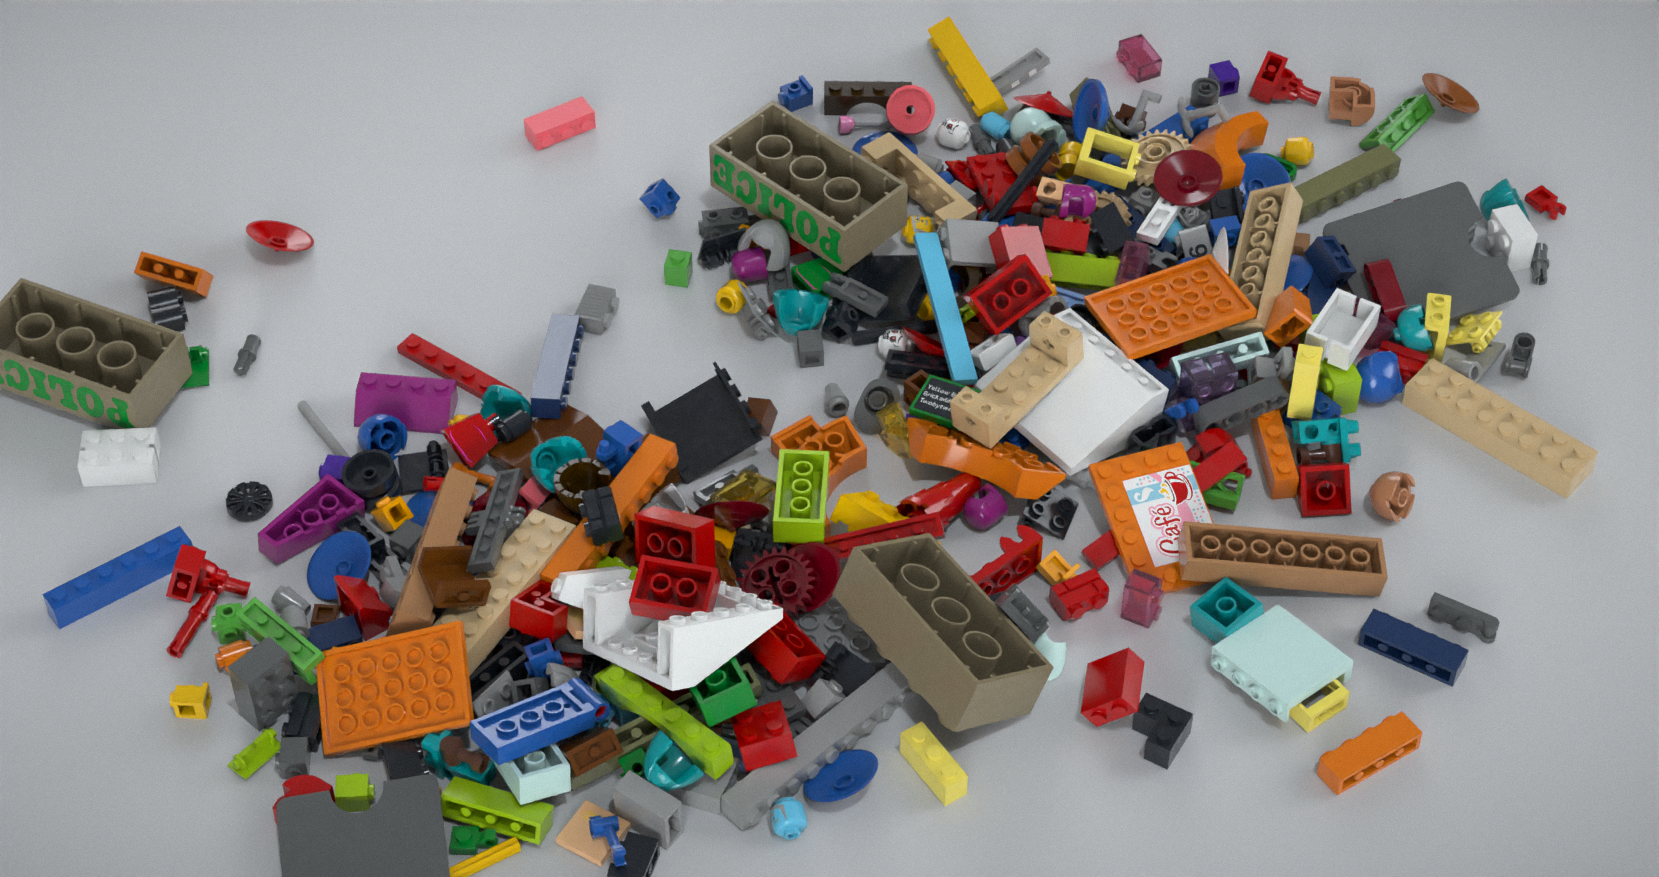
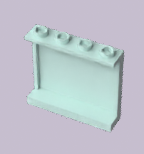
[1211,604,1353,723]

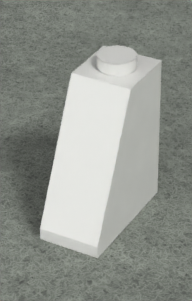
[551,566,632,609]

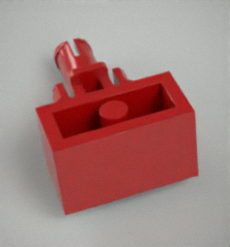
[1249,51,1322,105]
[166,544,251,603]

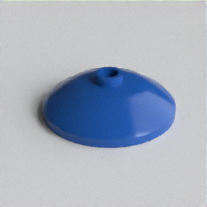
[1072,78,1110,144]

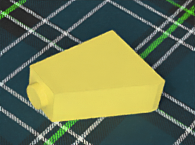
[1287,344,1323,420]

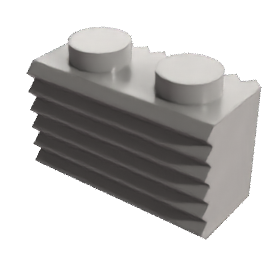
[574,284,619,335]

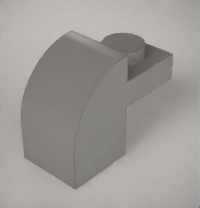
[1247,346,1295,385]
[379,556,407,608]

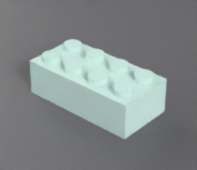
[490,743,571,805]

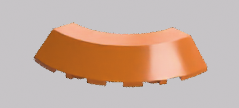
[1191,111,1269,190]
[774,415,867,545]
[907,417,1066,500]

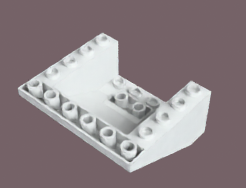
[973,308,1169,476]
[583,579,783,691]

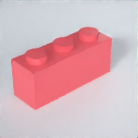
[523,96,596,151]

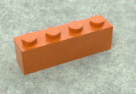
[1251,408,1299,500]
[1317,711,1423,795]

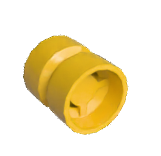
[1055,141,1082,182]

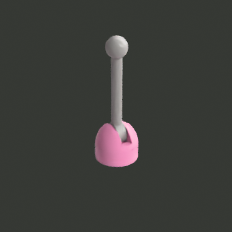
[839,116,892,133]

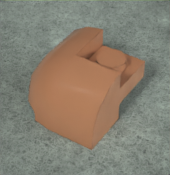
[1328,76,1375,126]

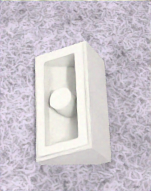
[970,333,1017,371]

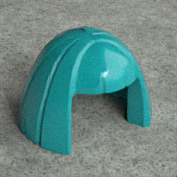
[1479,178,1529,221]
[773,289,829,336]
[480,385,533,442]
[530,436,587,493]
[644,730,704,791]

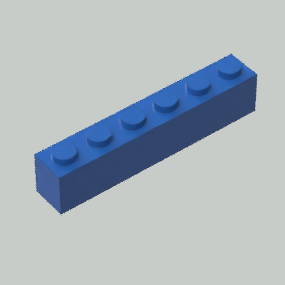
[42,526,193,629]

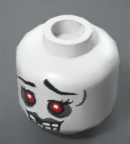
[936,118,971,149]
[878,329,915,359]

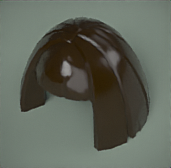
[553,458,611,515]

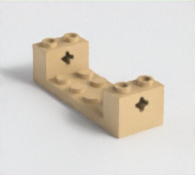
[861,132,977,232]
[950,311,1084,449]

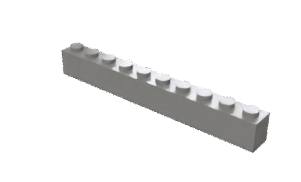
[721,662,916,831]

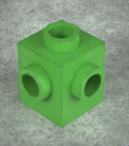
[211,603,246,644]

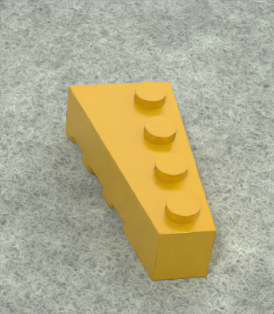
[829,490,942,545]

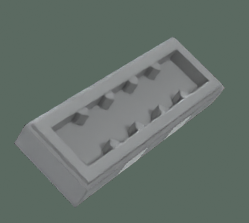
[990,47,1050,96]

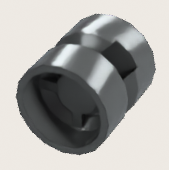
[1190,77,1220,119]

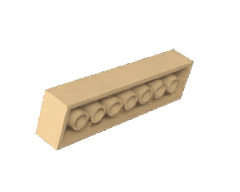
[1218,182,1303,342]
[1402,358,1598,499]
[433,509,576,676]

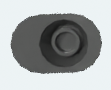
[854,378,900,434]

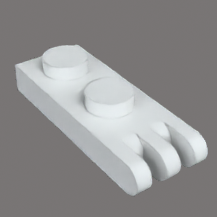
[1136,196,1182,245]

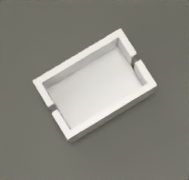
[1305,288,1381,371]
[77,427,161,487]

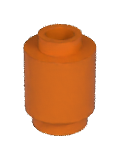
[214,639,252,672]

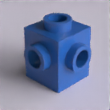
[639,178,681,218]
[524,637,564,682]

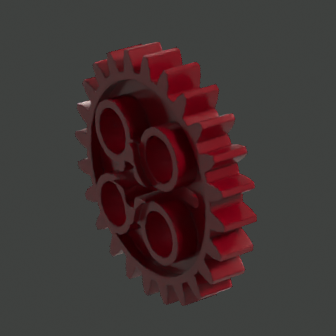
[736,547,818,619]

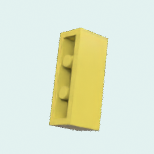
[900,721,968,806]

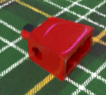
[440,413,501,468]

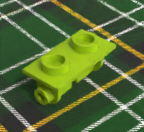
[227,728,281,780]

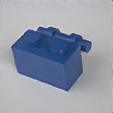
[596,420,643,478]

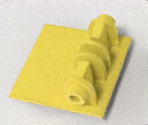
[1446,311,1502,353]

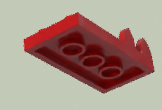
[966,152,1038,215]
[969,525,1043,596]

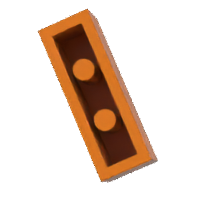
[134,251,214,298]

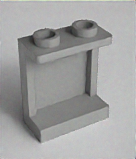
[937,218,998,274]

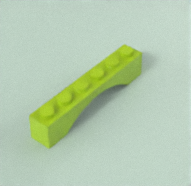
[599,664,734,780]

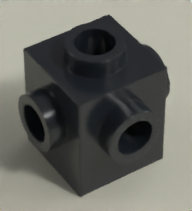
[822,301,860,344]

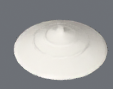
[1211,227,1228,275]

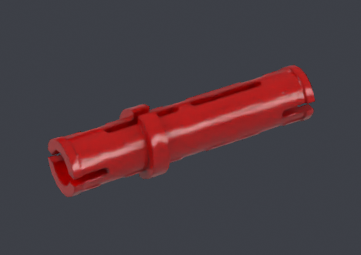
[166,589,218,658]

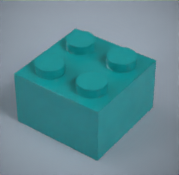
[1190,577,1264,644]

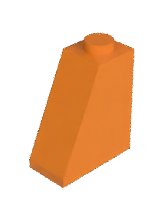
[1263,285,1313,348]

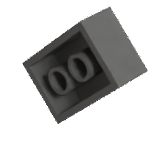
[228,636,298,732]

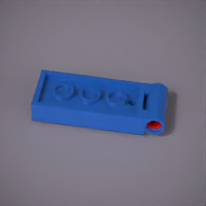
[470,677,611,765]

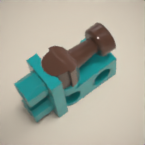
[1291,417,1361,465]
[421,730,497,786]

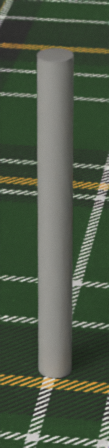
[298,400,350,457]

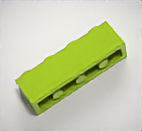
[1045,249,1125,291]
[441,776,554,845]

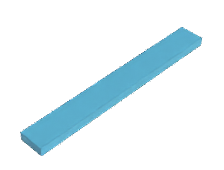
[913,232,978,385]

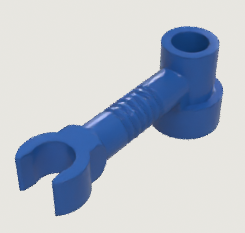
[589,815,627,867]

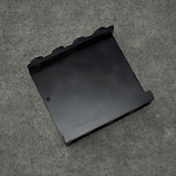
[831,252,928,321]
[641,361,763,484]

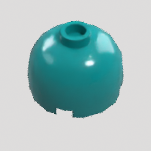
[1393,303,1434,352]

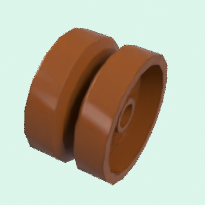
[1005,131,1063,189]

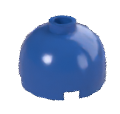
[357,414,408,460]

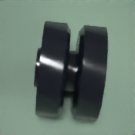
[341,449,403,513]

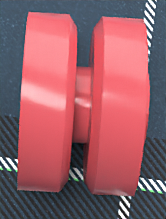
[886,85,935,135]

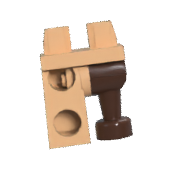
[1030,176,1098,224]

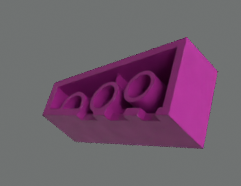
[258,474,365,564]

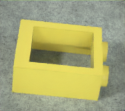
[1073,127,1141,190]
[1289,679,1350,733]

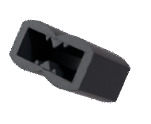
[147,286,188,331]
[1127,414,1178,455]

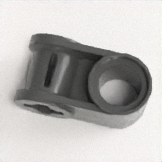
[1504,332,1535,378]

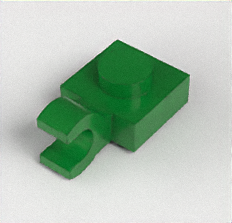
[449,826,499,855]

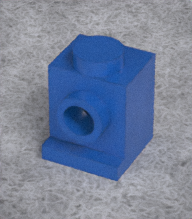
[778,75,813,112]
[1208,215,1242,248]

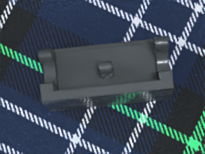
[994,583,1051,643]

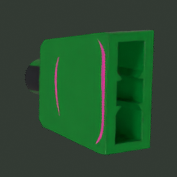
[791,257,849,301]

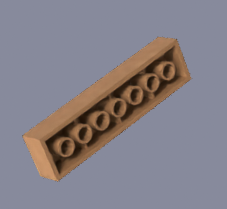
[385,467,479,637]
[1177,521,1388,597]

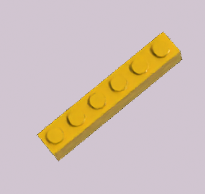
[927,16,1009,118]

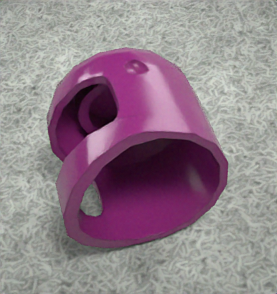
[1059,184,1096,218]
[731,246,768,283]
[963,483,1008,530]

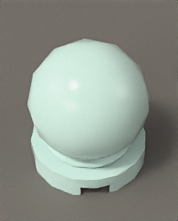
[1010,107,1066,149]

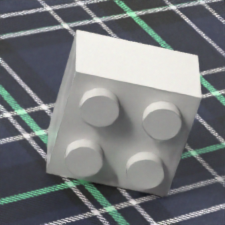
[1484,204,1538,272]

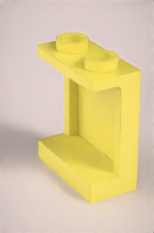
[1422,293,1451,363]

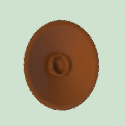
[1422,73,1480,113]

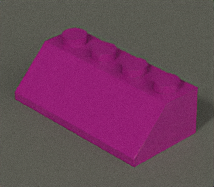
[354,372,458,434]

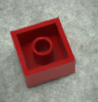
[730,700,798,772]

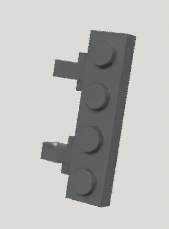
[734,647,807,723]

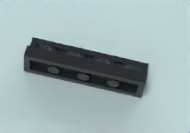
[885,349,982,386]

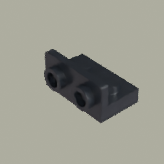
[1209,186,1245,224]

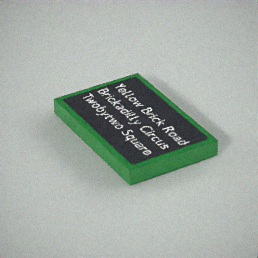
[909,374,981,431]

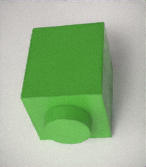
[664,249,693,288]

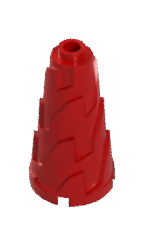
[896,472,981,528]

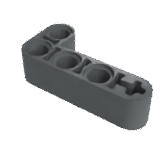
[1193,376,1290,435]

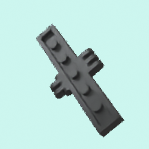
[465,468,526,574]

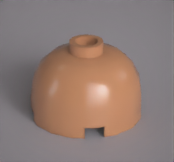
[1369,471,1415,522]

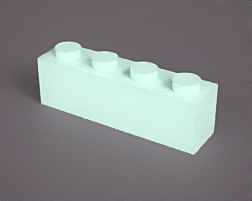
[1167,332,1270,388]

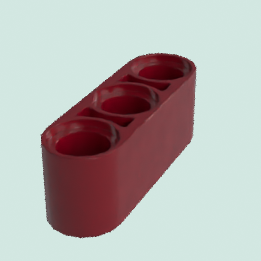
[1363,259,1407,323]

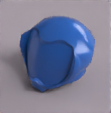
[1356,351,1403,404]

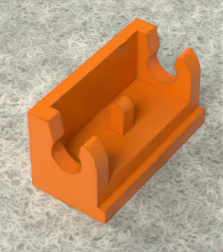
[771,415,820,460]

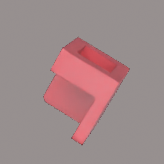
[519,476,551,515]

